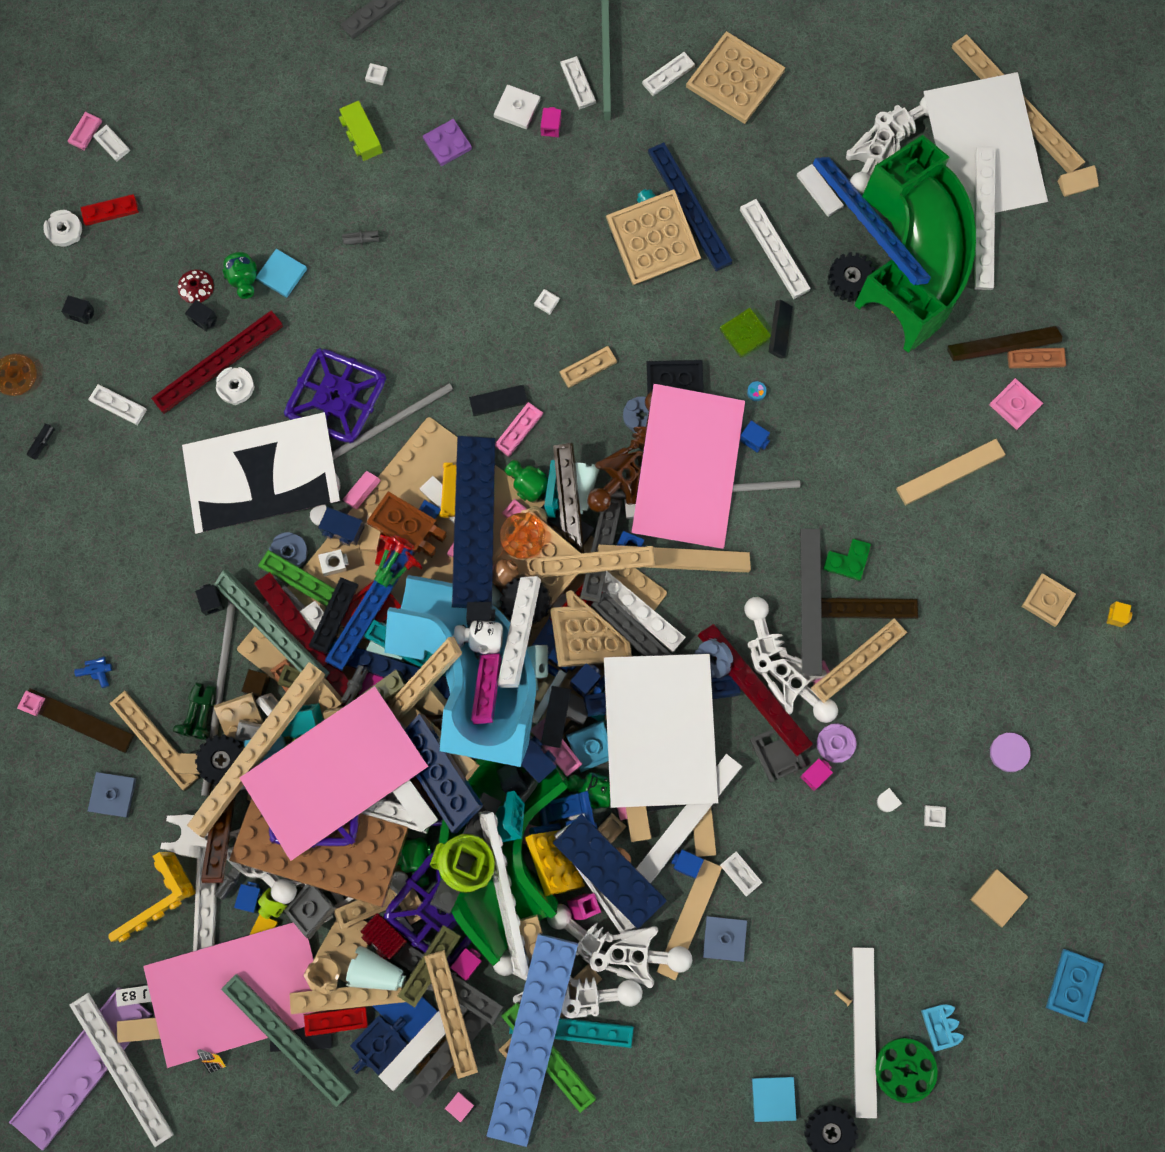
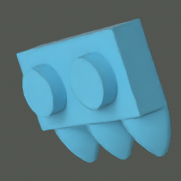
[921,1004,964,1052]

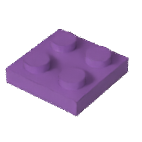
[423,119,472,166]

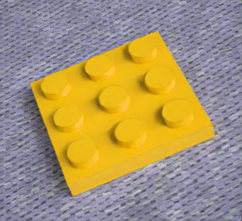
[525,830,584,896]

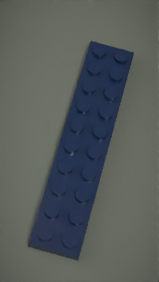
[452,436,495,608]

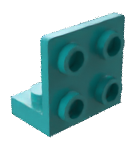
[495,791,525,842]

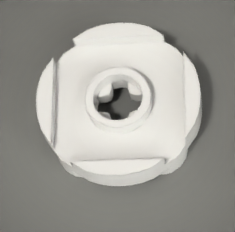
[44,210,82,247]
[216,367,255,405]

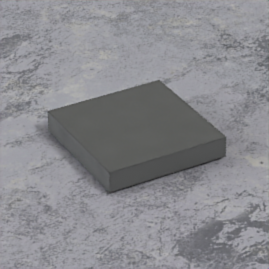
[284,884,336,939]

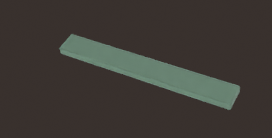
[601,0,611,120]
[214,569,330,679]
[221,974,352,1107]

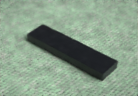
[309,577,359,654]

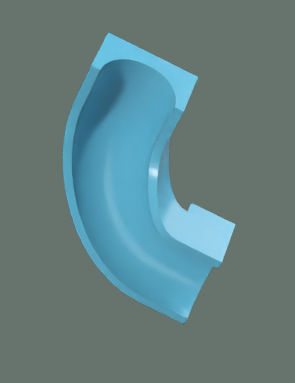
[384,575,536,767]

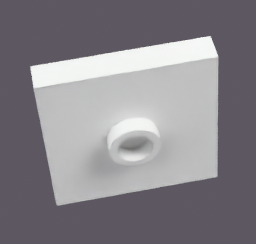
[494,85,540,129]

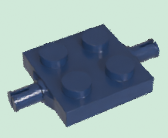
[350,1015,408,1076]

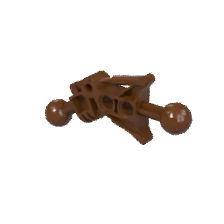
[587,391,653,512]

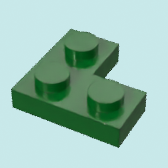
[823,539,871,581]

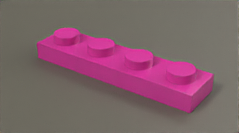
[471,653,502,724]

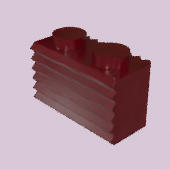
[360,913,408,960]

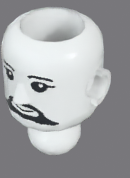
[454,620,503,654]

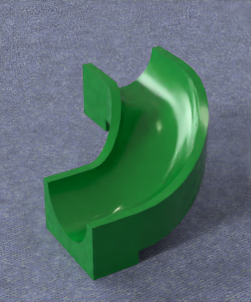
[854,135,976,353]
[439,733,568,966]

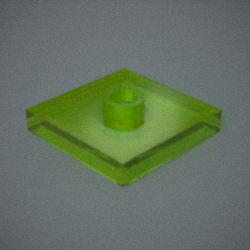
[719,308,771,358]

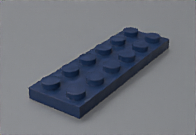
[404,714,483,833]
[553,813,667,929]

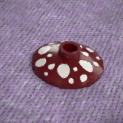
[177,269,214,303]

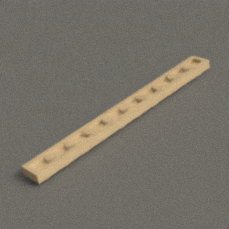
[952,34,1085,173]
[187,662,326,838]

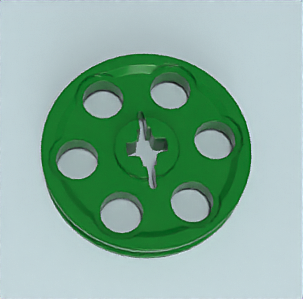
[875,1038,938,1103]

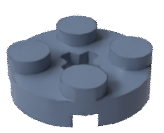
[623,397,649,433]
[269,532,308,568]
[695,639,733,678]

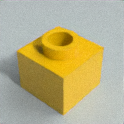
[1107,601,1132,627]

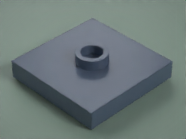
[88,772,136,818]
[703,916,747,962]

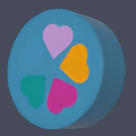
[747,381,766,401]

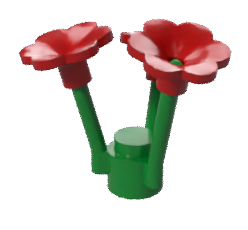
[374,535,423,588]

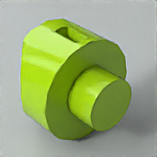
[258,888,288,919]

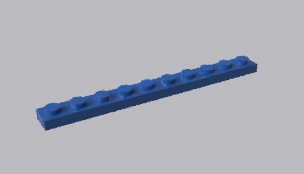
[813,157,931,285]
[325,500,441,671]

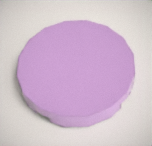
[817,724,856,763]
[990,733,1030,772]

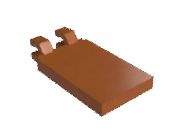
[367,491,447,558]

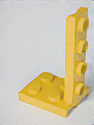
[109,852,196,943]

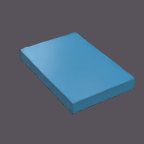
[1046,949,1104,1023]

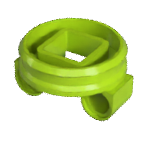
[430,834,495,892]

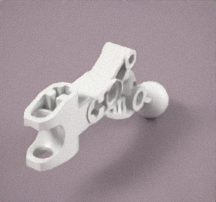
[160,814,297,904]

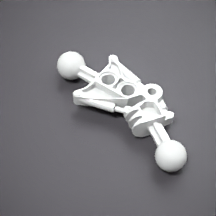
[846,96,929,195]
[744,597,838,723]
[546,904,693,988]
[493,950,643,1018]

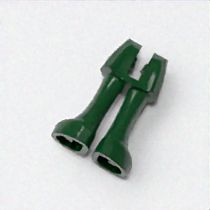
[173,682,216,740]

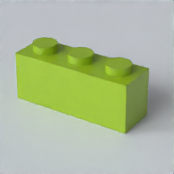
[339,101,383,161]

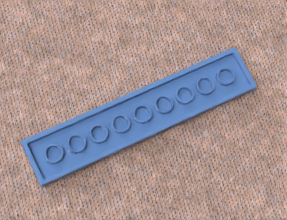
[487,933,578,1147]

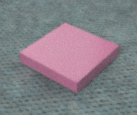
[989,378,1043,430]

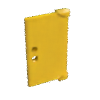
[439,462,456,518]

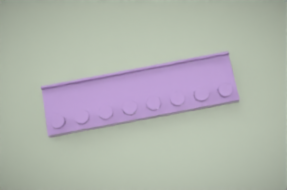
[9,987,153,1150]

